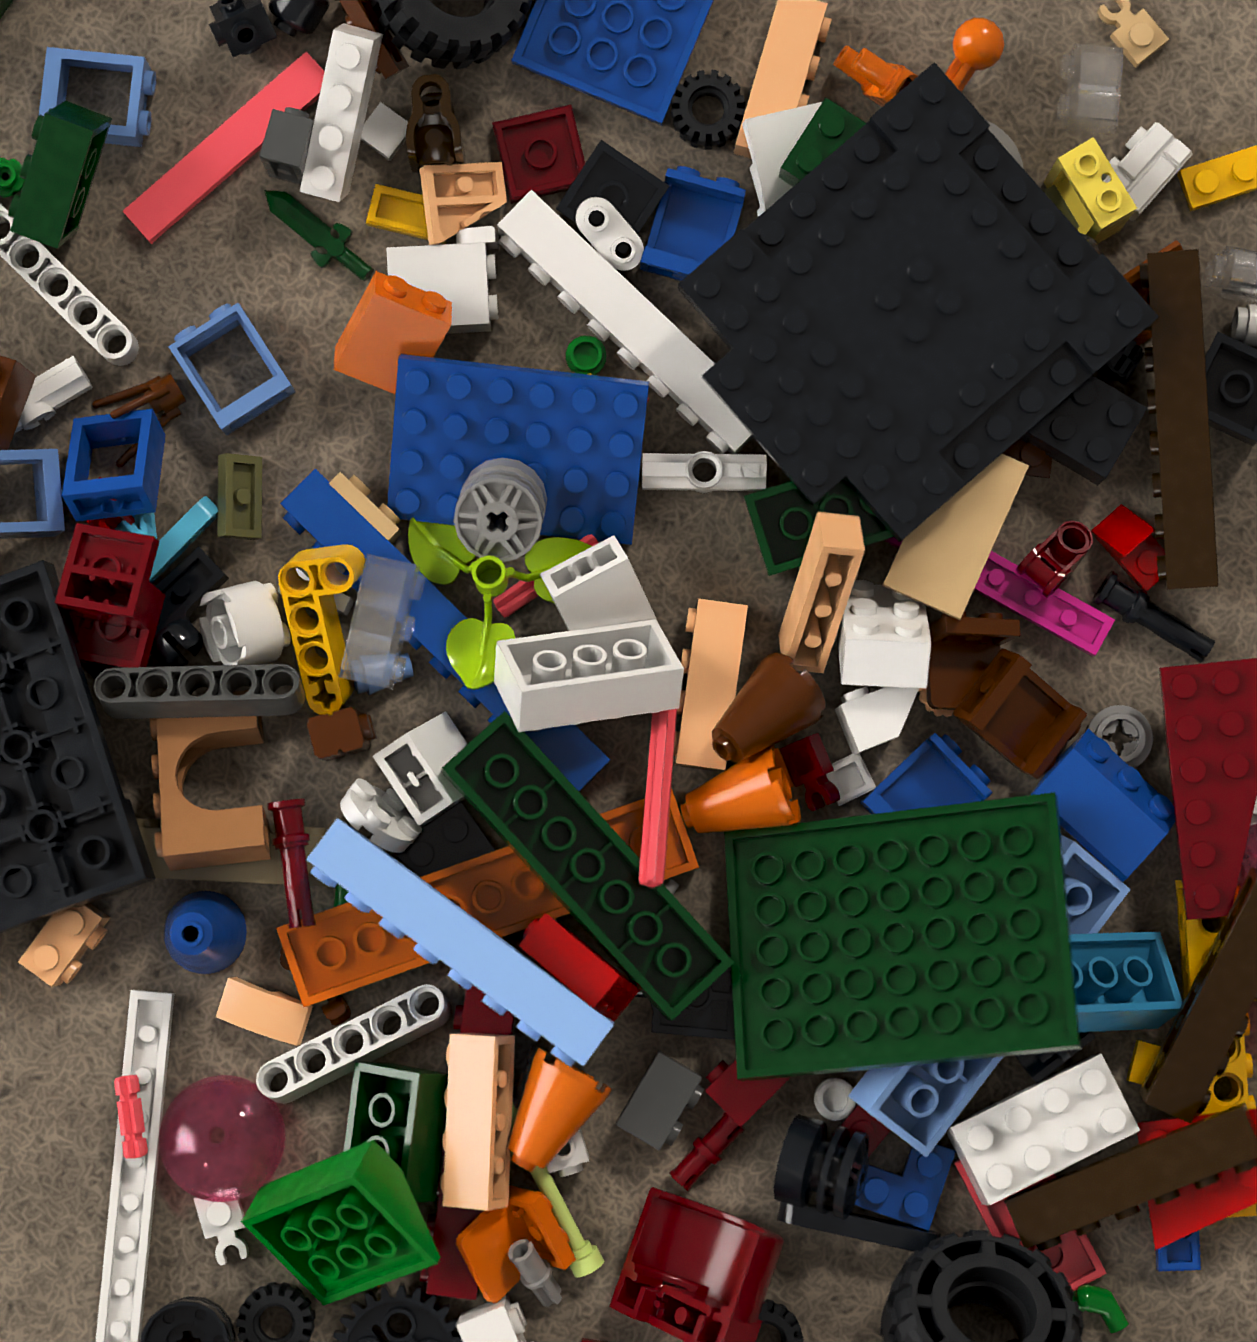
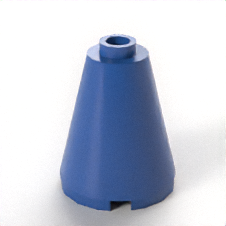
[164,891,247,974]

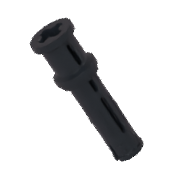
[1093,571,1215,663]

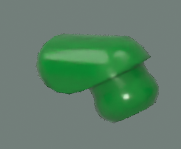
[1072,1284,1129,1334]

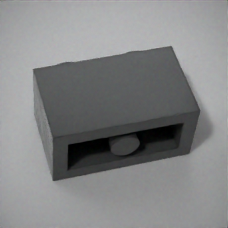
[259,107,314,185]
[616,1050,705,1151]

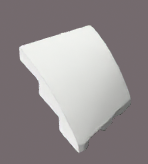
[742,102,822,217]

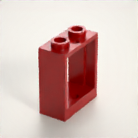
[519,913,640,1022]

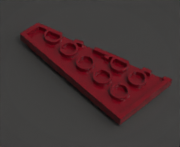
[1159,658,1257,920]

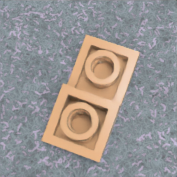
[216,977,313,1046]

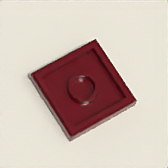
[492,104,585,203]

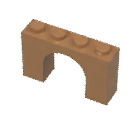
[150,690,271,871]

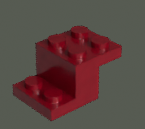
[55,523,165,668]

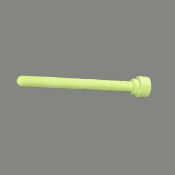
[511,1102,604,1278]

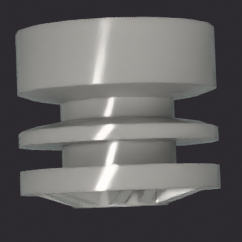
[454,458,547,562]

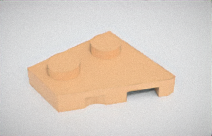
[419,162,507,245]

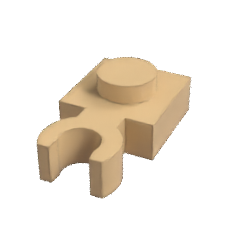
[1097,0,1169,68]

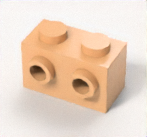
[18,903,110,987]

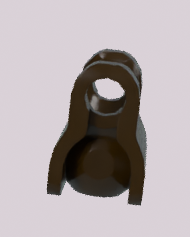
[406,74,466,173]

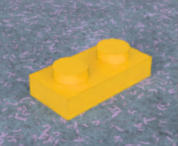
[1177,145,1257,211]

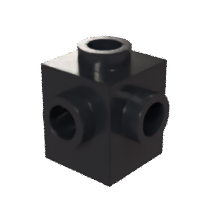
[208,0,277,58]

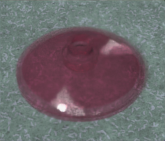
[159,1075,286,1202]

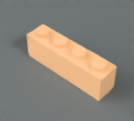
[734,0,832,159]
[778,512,865,674]
[674,598,748,772]
[440,1033,515,1211]

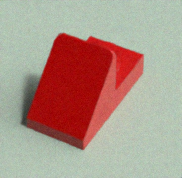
[1091,504,1165,592]

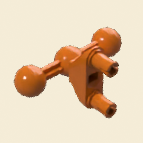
[833,17,1004,107]

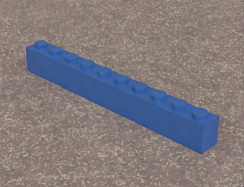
[280,469,610,792]

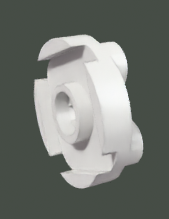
[340,778,422,853]

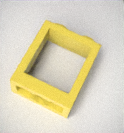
[1044,137,1137,247]

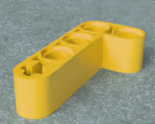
[278,544,366,715]

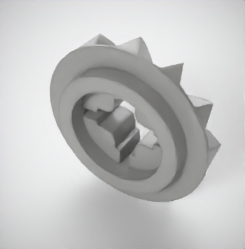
[1088,705,1153,768]

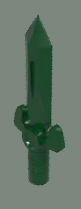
[264,190,374,282]

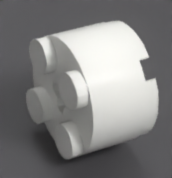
[199,581,291,665]

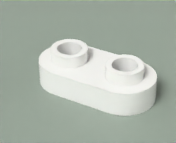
[575,197,644,271]

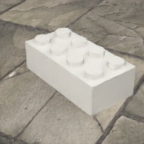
[494,619,684,732]
[946,1053,1140,1206]

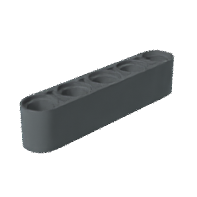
[93,664,305,719]

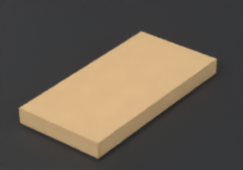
[883,454,1029,620]

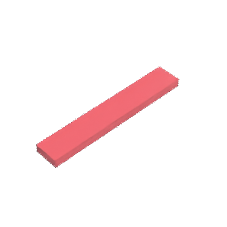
[122,51,324,244]

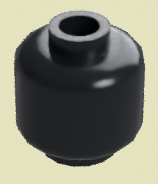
[268,0,329,37]

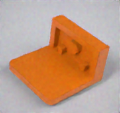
[456,1185,576,1303]

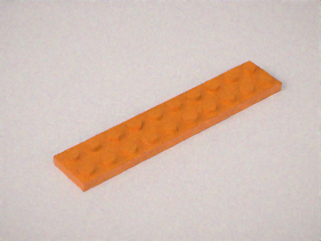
[276,789,699,1007]

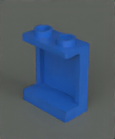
[640,166,746,281]
[860,733,992,814]

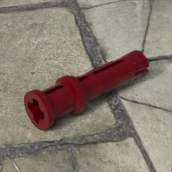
[267,799,316,929]

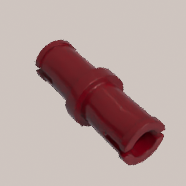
[669,1112,746,1191]

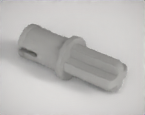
[508,1239,562,1307]

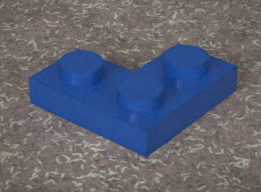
[855,1144,956,1231]

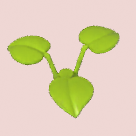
[408,517,592,690]

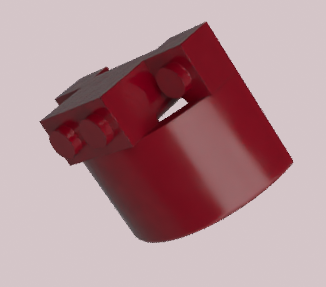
[609,1187,784,1342]

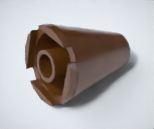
[712,653,826,762]

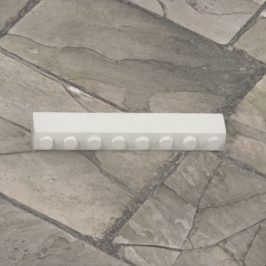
[497,190,753,454]

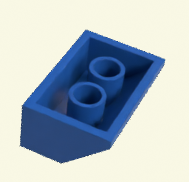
[1030,729,1175,882]

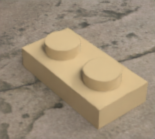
[329,472,402,544]

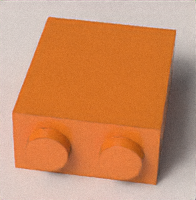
[333,271,452,394]

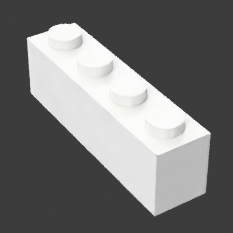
[300,23,383,202]

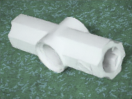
[14,356,93,434]
[642,451,767,493]

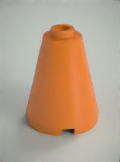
[681,744,801,834]
[507,1047,612,1172]

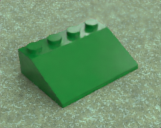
[241,1140,441,1306]

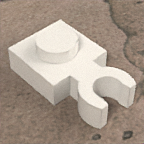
[194,1185,249,1265]

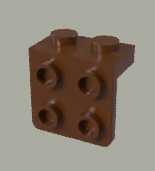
[926,612,1021,710]

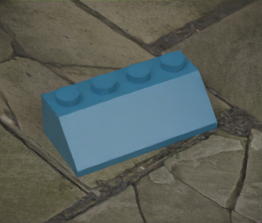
[1070,932,1183,1032]

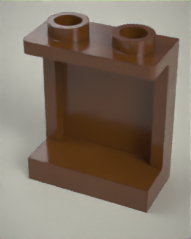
[952,648,1087,779]

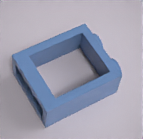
[38,47,156,147]
[168,303,296,435]
[0,449,65,539]

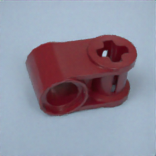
[1016,520,1093,598]

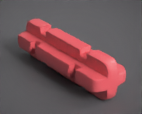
[114,1075,148,1159]

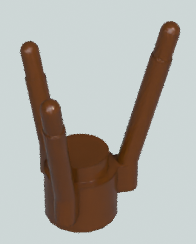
[92,373,187,467]

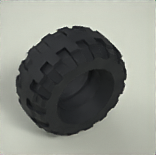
[880,1230,1084,1342]

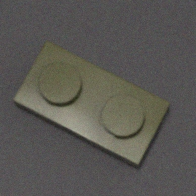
[217,453,262,540]

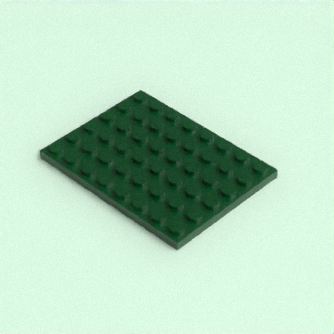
[724,792,1081,1082]

